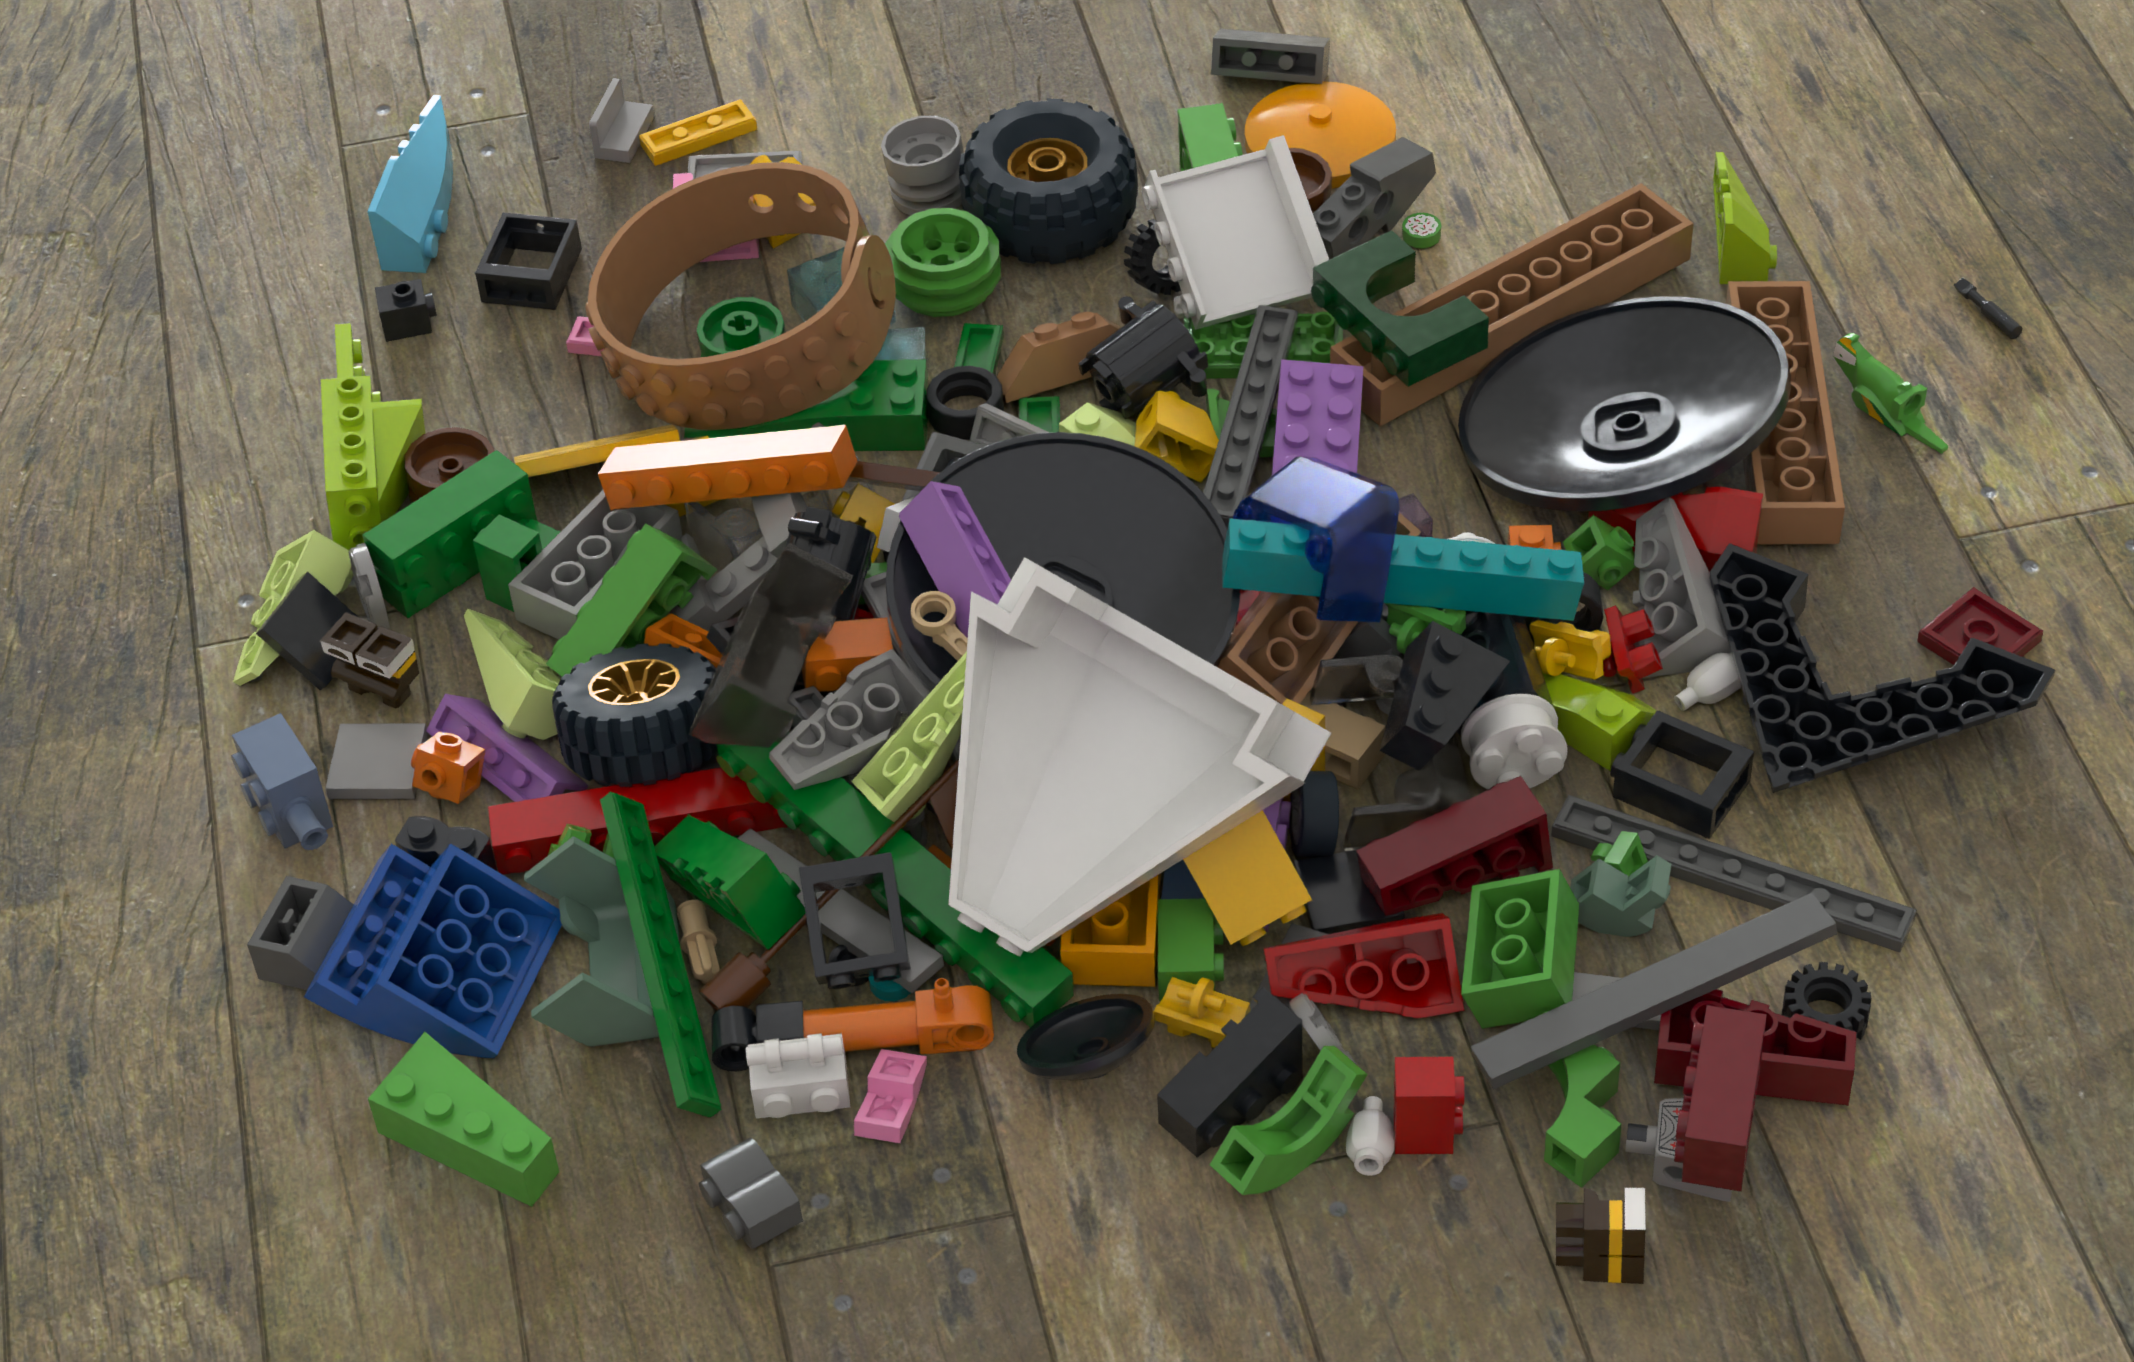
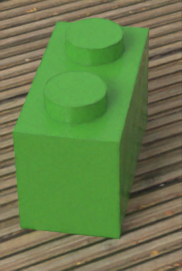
[1158,898,1224,1001]

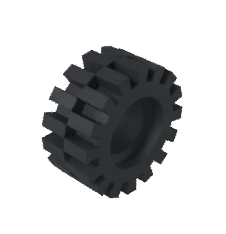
[1124,219,1181,295]
[1781,962,1872,1040]

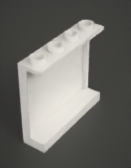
[1142,135,1329,330]

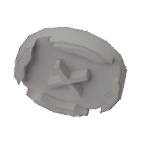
[1289,993,1357,1065]

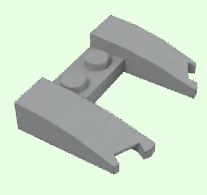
[668,492,807,631]

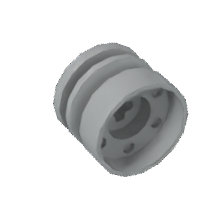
[881,116,964,215]

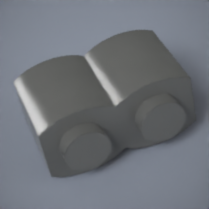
[699,1137,803,1249]

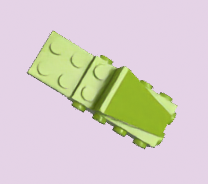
[321,323,426,550]

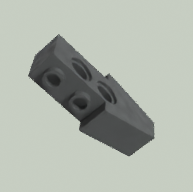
[1313,137,1436,260]

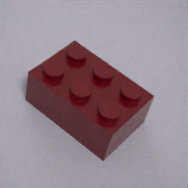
[1674,1005,1767,1192]

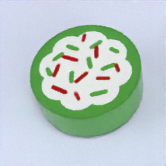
[1402,213,1441,249]

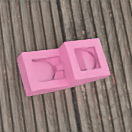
[854,1049,927,1143]

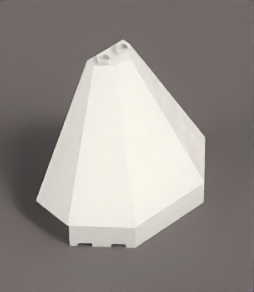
[948,557,1331,957]

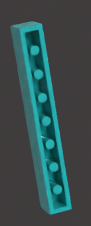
[1222,519,1584,621]

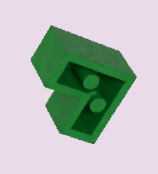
[473,515,560,612]

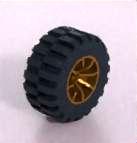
[552,643,727,787]

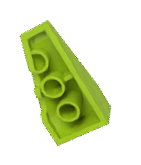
[1542,672,1657,771]

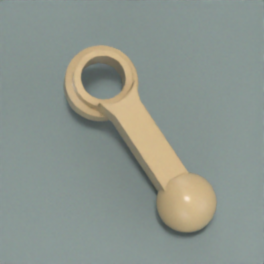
[911,591,968,661]

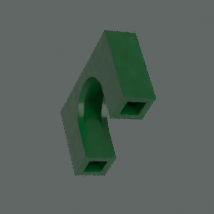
[1311,230,1489,387]

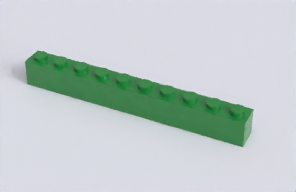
[715,704,1074,1027]

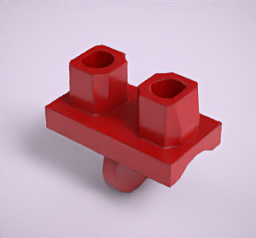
[1603,605,1663,694]

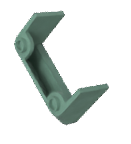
[524,836,680,1047]

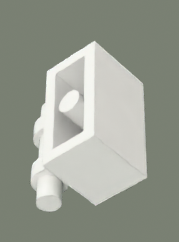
[746,1033,850,1119]

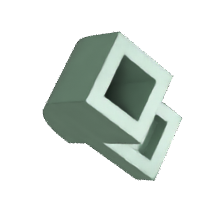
[1570,855,1672,937]

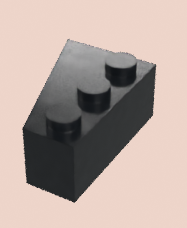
[1157,987,1303,1157]

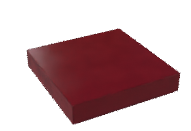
[1917,587,2043,665]

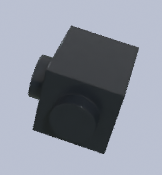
[375,279,437,342]

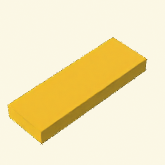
[639,99,757,166]

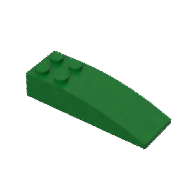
[684,359,929,451]

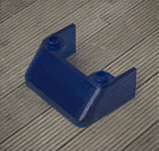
[1233,457,1399,622]

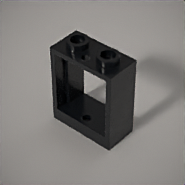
[475,212,582,310]
[1610,710,1754,839]
[799,852,911,989]

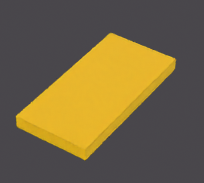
[514,424,680,477]

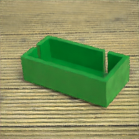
[363,450,537,619]

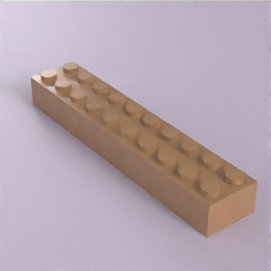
[1330,183,1694,427]

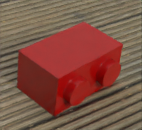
[1393,1057,1464,1154]

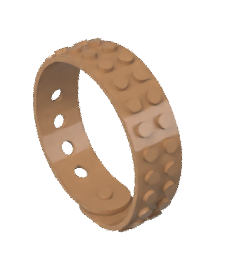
[586,162,896,430]

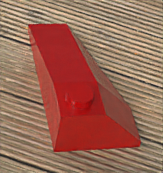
[1588,486,1763,573]
[1263,913,1465,1018]

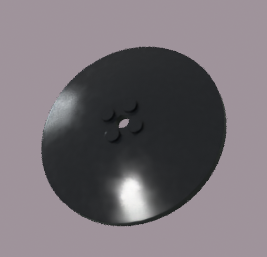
[1458,297,1791,512]
[886,432,1240,690]

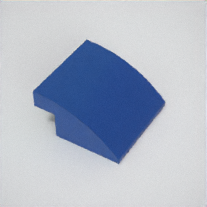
[304,843,562,1058]

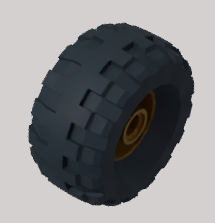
[959,98,1138,264]

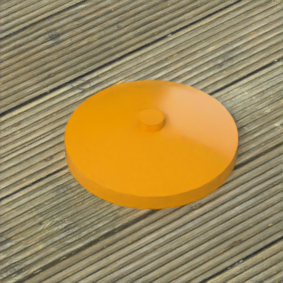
[1245,81,1396,189]

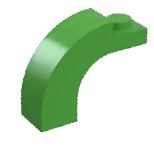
[1210,1046,1368,1195]

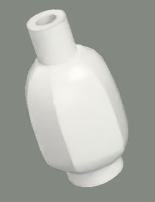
[1674,652,1741,711]
[1346,1096,1395,1176]

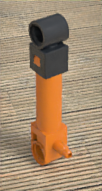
[711,978,994,1072]

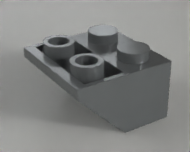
[247,876,354,990]

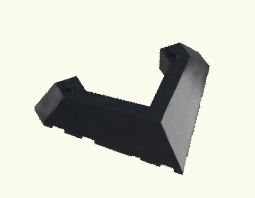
[1709,543,2055,793]

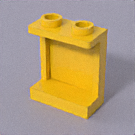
[1183,810,1312,946]

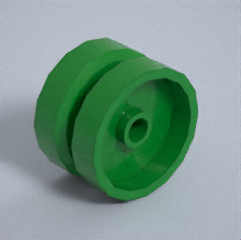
[696,297,786,357]

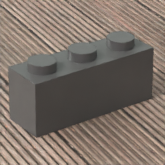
[1211,28,1330,84]

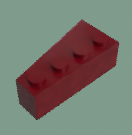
[1356,775,1553,916]
[1654,989,1857,1106]

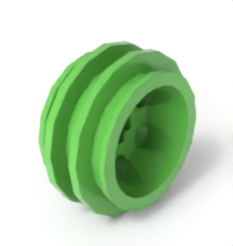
[885,208,1001,317]

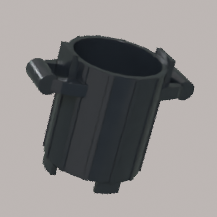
[1079,296,1208,419]
[770,506,877,624]

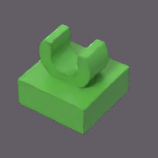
[1590,831,1648,876]

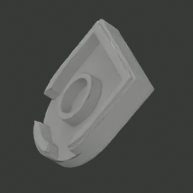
[348,543,390,629]

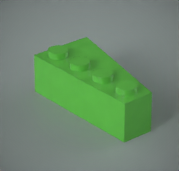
[368,1032,560,1207]

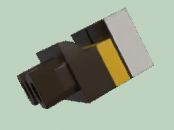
[320,612,419,709]
[1556,1188,1646,1284]

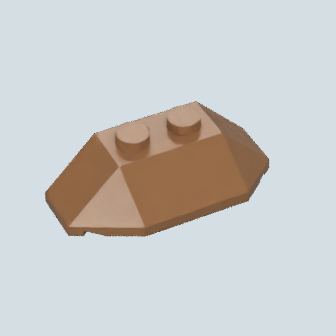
[996,312,1122,403]

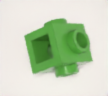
[1563,515,1636,590]

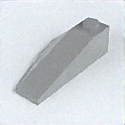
[1633,497,1731,677]

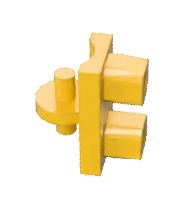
[1530,620,1611,680]
[1153,977,1250,1048]

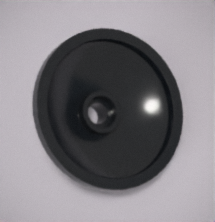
[1017,994,1155,1081]

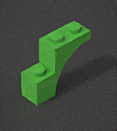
[1544,1011,1622,1188]

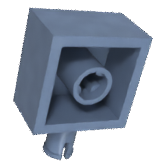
[231,713,333,850]

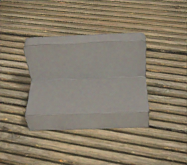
[589,78,655,163]

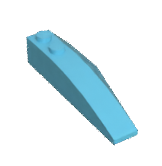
[367,95,453,273]

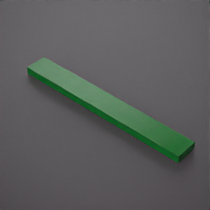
[600,792,722,1118]

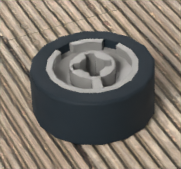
[1290,771,1339,857]

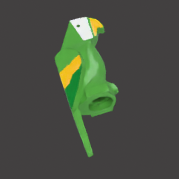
[1833,333,1948,453]

